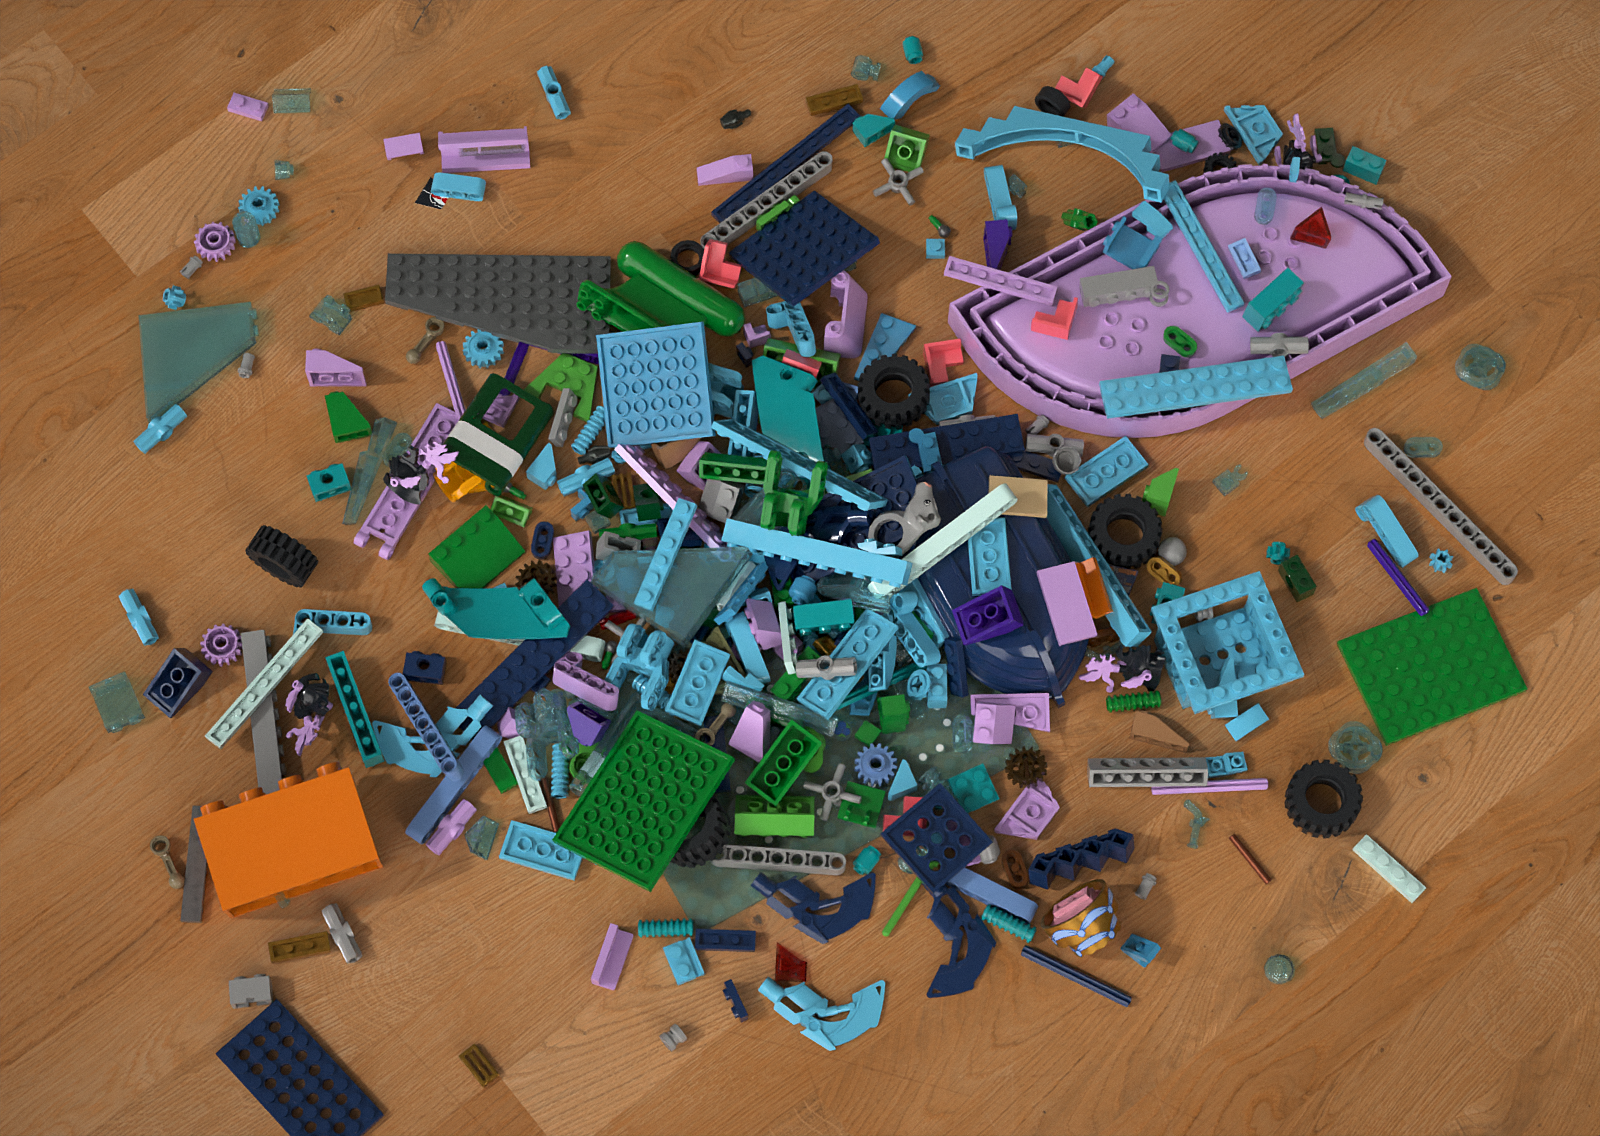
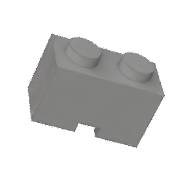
[596,531,641,567]
[229,974,273,1009]

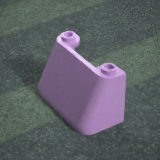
[824,271,868,359]

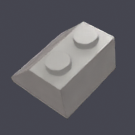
[698,479,745,523]

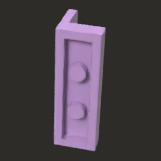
[591,923,633,990]

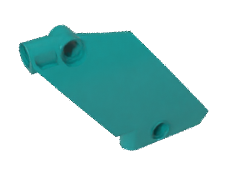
[752,356,831,480]
[422,578,570,639]

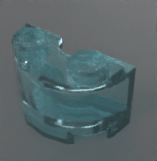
[309,295,352,336]

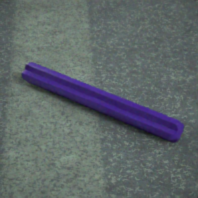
[499,342,529,396]
[1367,539,1429,616]

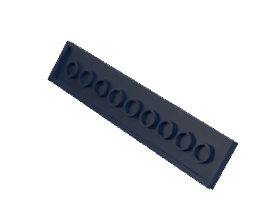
[455,580,615,740]

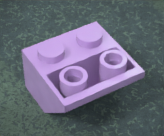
[744,599,782,651]

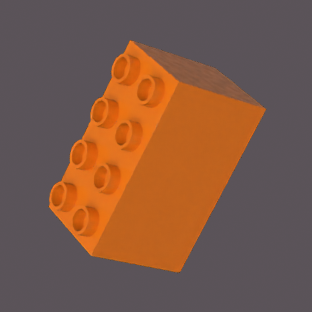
[194,762,383,918]

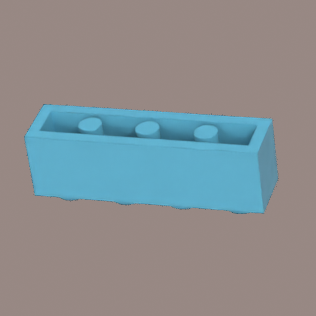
[728,390,759,457]

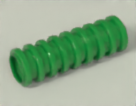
[1106,690,1161,713]

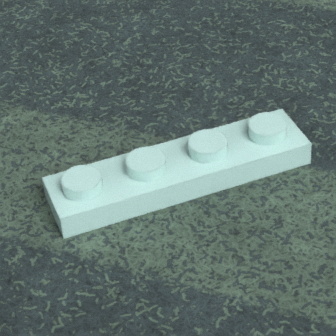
[778,602,798,675]
[503,735,547,814]
[1352,834,1426,903]

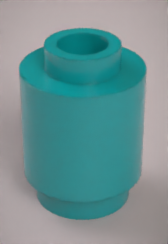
[902,36,923,64]
[1171,129,1199,154]
[853,845,881,875]

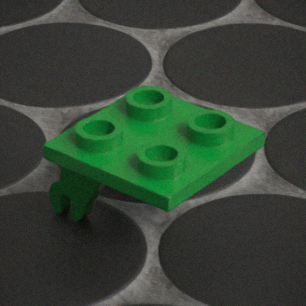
[837,781,886,829]

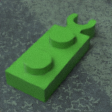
[756,195,800,231]

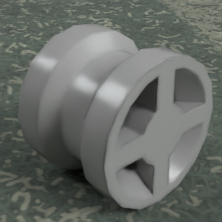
[1194,607,1213,622]

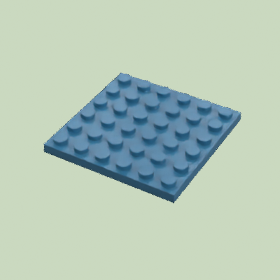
[596,322,716,448]

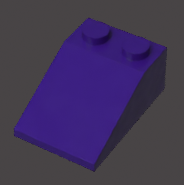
[983,219,1012,270]
[952,585,1024,646]

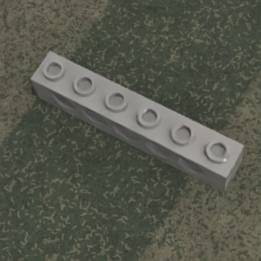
[1087,757,1208,787]

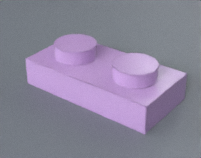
[227,93,269,121]

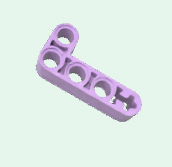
[552,652,619,711]

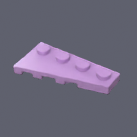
[970,693,1050,733]

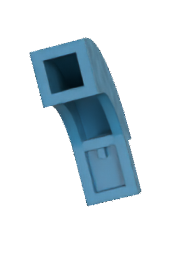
[880,71,940,120]

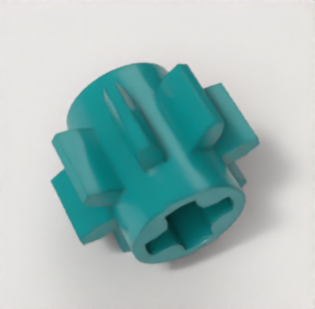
[1266,542,1290,565]

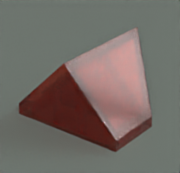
[1290,207,1332,249]
[775,942,807,982]

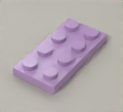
[553,530,596,606]

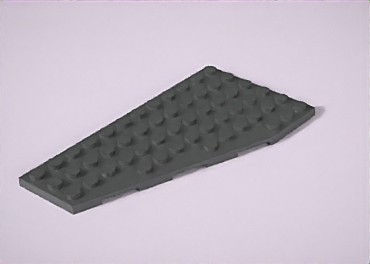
[385,253,611,354]

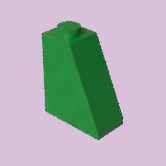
[325,391,373,443]

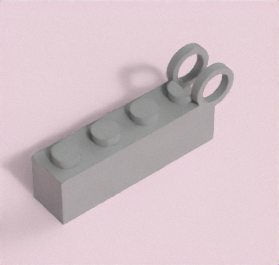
[1079,266,1169,307]

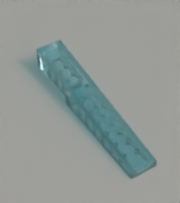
[1311,342,1417,419]
[342,417,397,525]

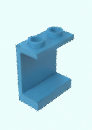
[1103,216,1163,269]

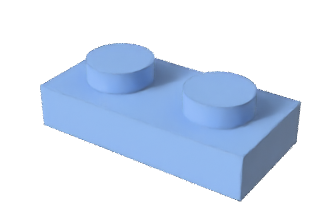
[1228,238,1261,279]

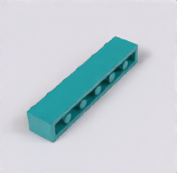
[325,651,385,768]

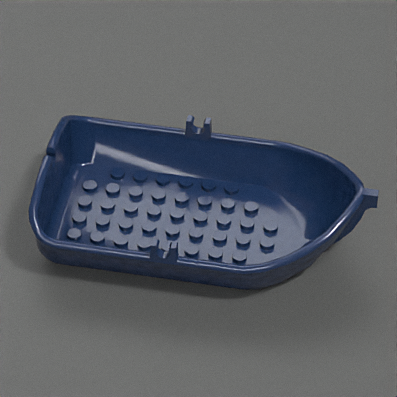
[895,445,1089,708]

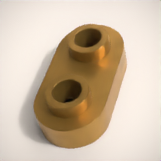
[1147,556,1182,586]

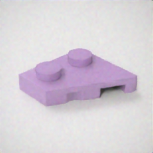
[477,394,520,428]

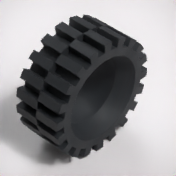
[245,525,319,588]

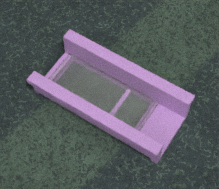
[438,126,530,173]

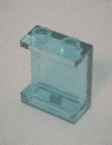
[89,672,145,733]

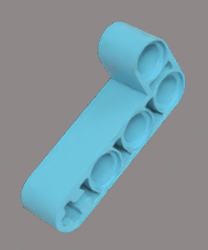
[984,165,1017,230]
[766,301,816,357]
[1355,495,1419,568]
[883,590,941,667]
[293,609,373,635]
[724,611,771,684]

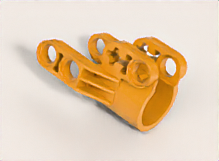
[433,422,521,502]

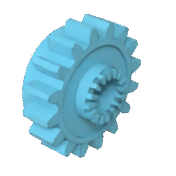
[238,186,280,226]
[463,329,504,369]

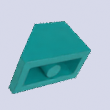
[853,114,895,147]

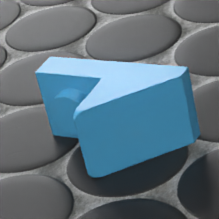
[1120,934,1161,967]

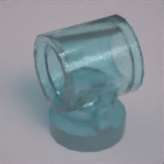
[851,55,881,81]

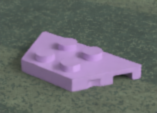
[994,780,1060,840]

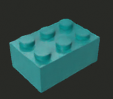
[1242,267,1304,332]
[793,599,854,636]

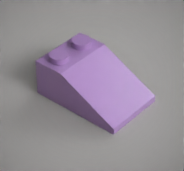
[1107,94,1172,153]
[305,349,367,387]

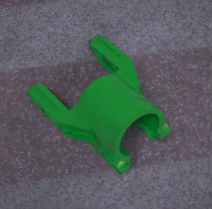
[760,450,828,536]

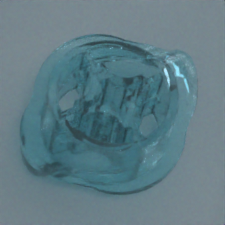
[1455,344,1506,390]
[1328,721,1383,774]

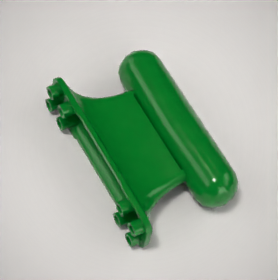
[576,241,745,337]

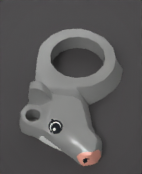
[868,482,941,558]

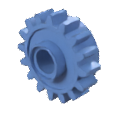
[854,743,897,787]

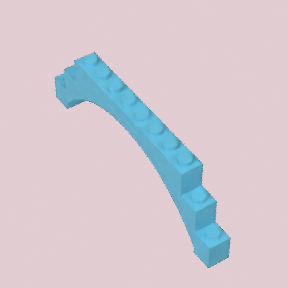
[955,106,1170,203]

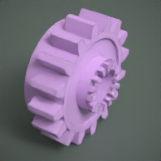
[194,222,236,262]
[200,624,242,667]

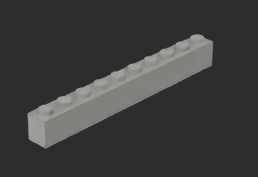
[241,630,286,794]

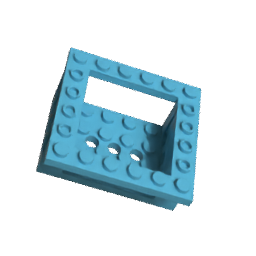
[1151,571,1304,714]

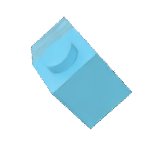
[1207,658,1238,719]

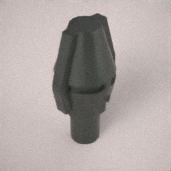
[720,109,751,129]
[577,446,612,465]

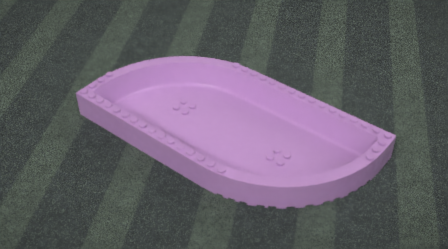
[948,164,1452,438]

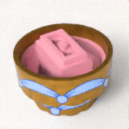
[1040,879,1121,957]

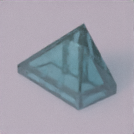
[464,816,499,860]

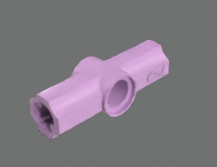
[426,799,477,855]

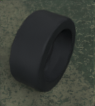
[1034,86,1071,117]
[670,240,704,276]

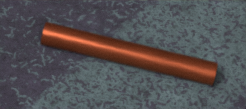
[540,776,560,833]
[1229,834,1272,885]

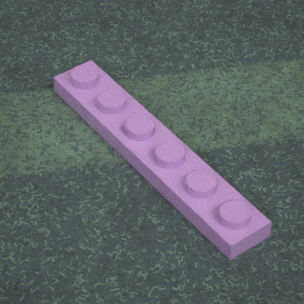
[944,256,1058,306]

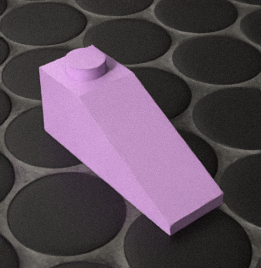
[697,154,753,186]

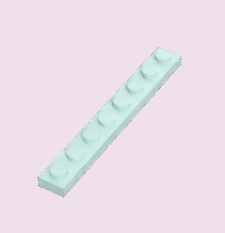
[205,619,323,749]

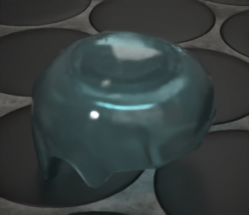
[1264,954,1296,985]

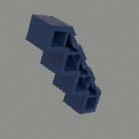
[1028,828,1135,890]

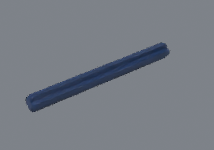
[1021,945,1132,1007]

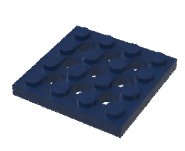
[880,783,993,894]

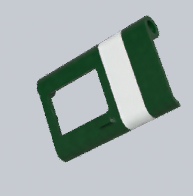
[440,373,554,496]

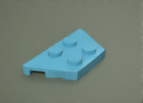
[1224,105,1283,165]
[908,373,978,425]

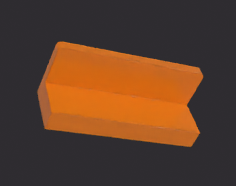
[1073,557,1113,619]

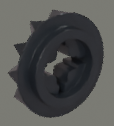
[1218,123,1242,150]

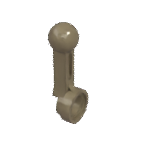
[406,317,444,364]
[695,702,736,746]
[150,835,185,889]

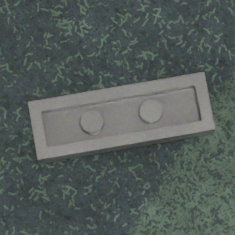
[548,388,577,447]

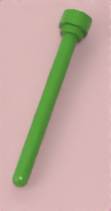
[882,861,939,937]

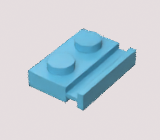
[663,937,705,985]

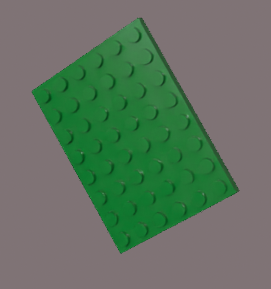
[1337,588,1528,746]
[552,710,735,892]

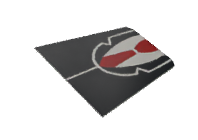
[415,177,448,209]

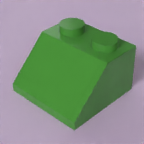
[884,125,930,172]
[1142,468,1179,517]

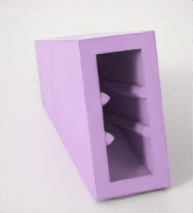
[728,700,770,763]

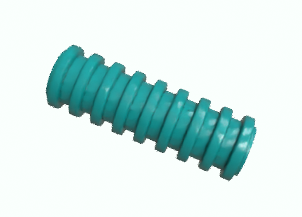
[981,904,1037,943]
[638,918,693,938]

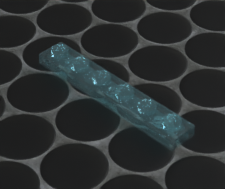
[721,681,839,737]

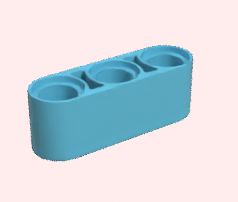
[431,172,486,201]

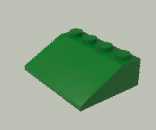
[428,505,526,589]

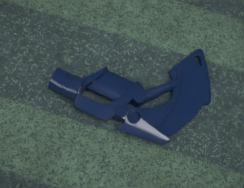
[764,505,874,591]
[750,872,876,944]
[922,883,996,998]

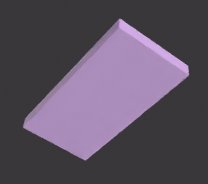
[1154,120,1231,172]
[1036,561,1097,646]

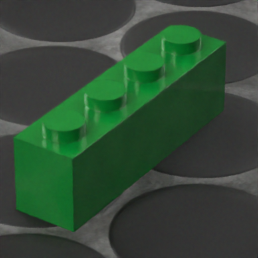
[699,452,767,485]

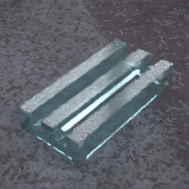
[850,588,891,614]

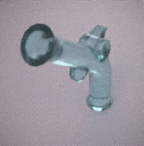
[1085,641,1125,661]
[1183,800,1210,849]

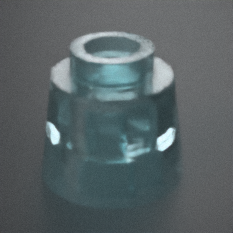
[274,160,294,180]

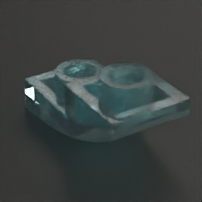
[895,678,929,719]

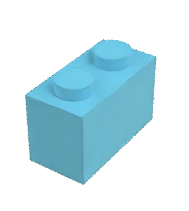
[926,664,947,708]

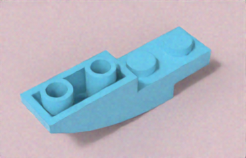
[868,614,897,692]

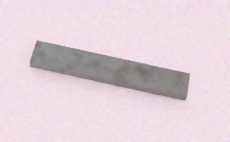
[180,806,208,923]

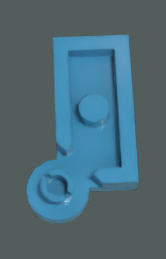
[909,428,942,473]

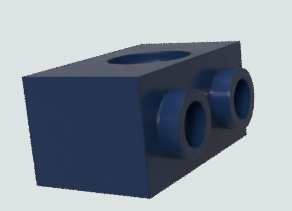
[403,651,447,685]

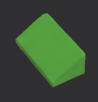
[491,495,533,527]

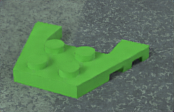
[524,353,598,422]

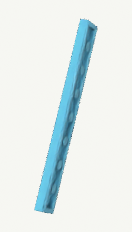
[1164,180,1245,313]

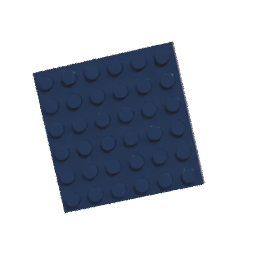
[728,191,880,307]

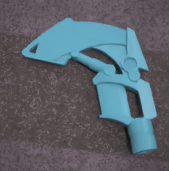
[372,695,493,778]
[758,976,885,1051]

